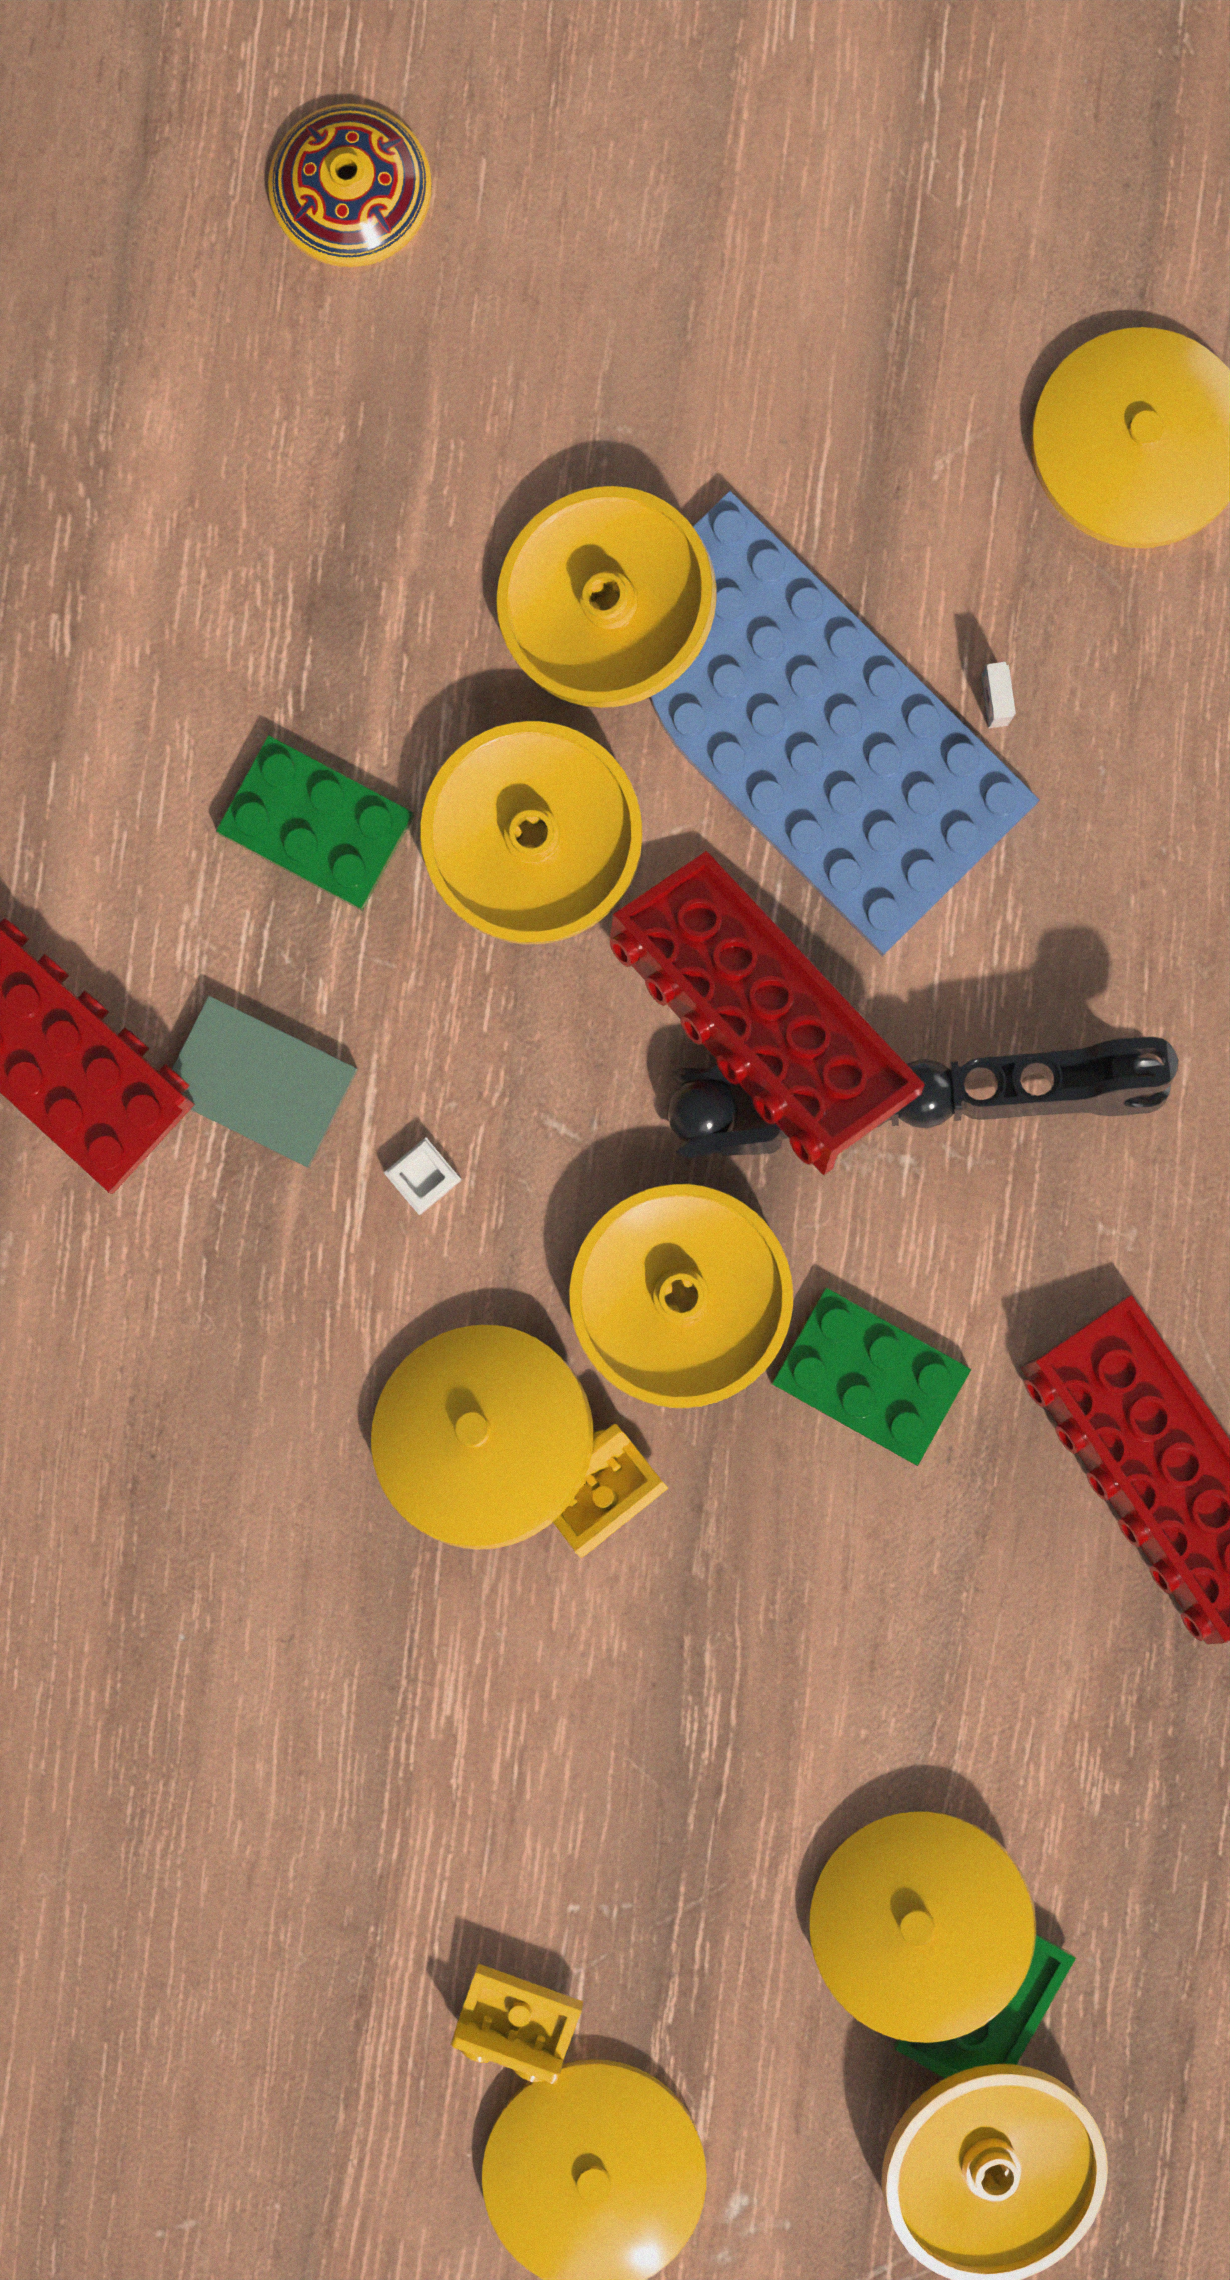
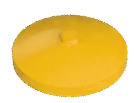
[1031,327,1230,548]
[497,486,717,708]
[420,721,643,944]
[570,1184,793,1408]
[371,1325,593,1549]
[809,1811,1036,2043]
[482,2059,707,2280]
[881,2064,1108,2280]

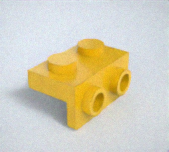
[553,1424,668,1558]
[450,1963,584,2084]

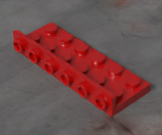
[610,851,925,1175]
[0,917,195,1194]
[1021,1295,1230,1645]

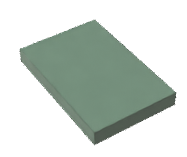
[172,996,358,1168]

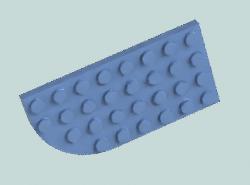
[651,491,1040,956]

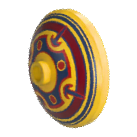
[268,104,432,267]

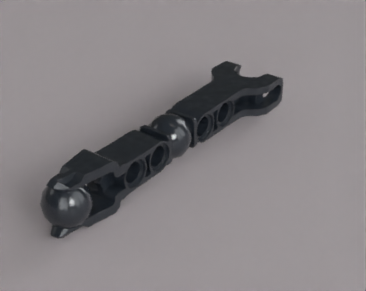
[667,1037,1178,1159]

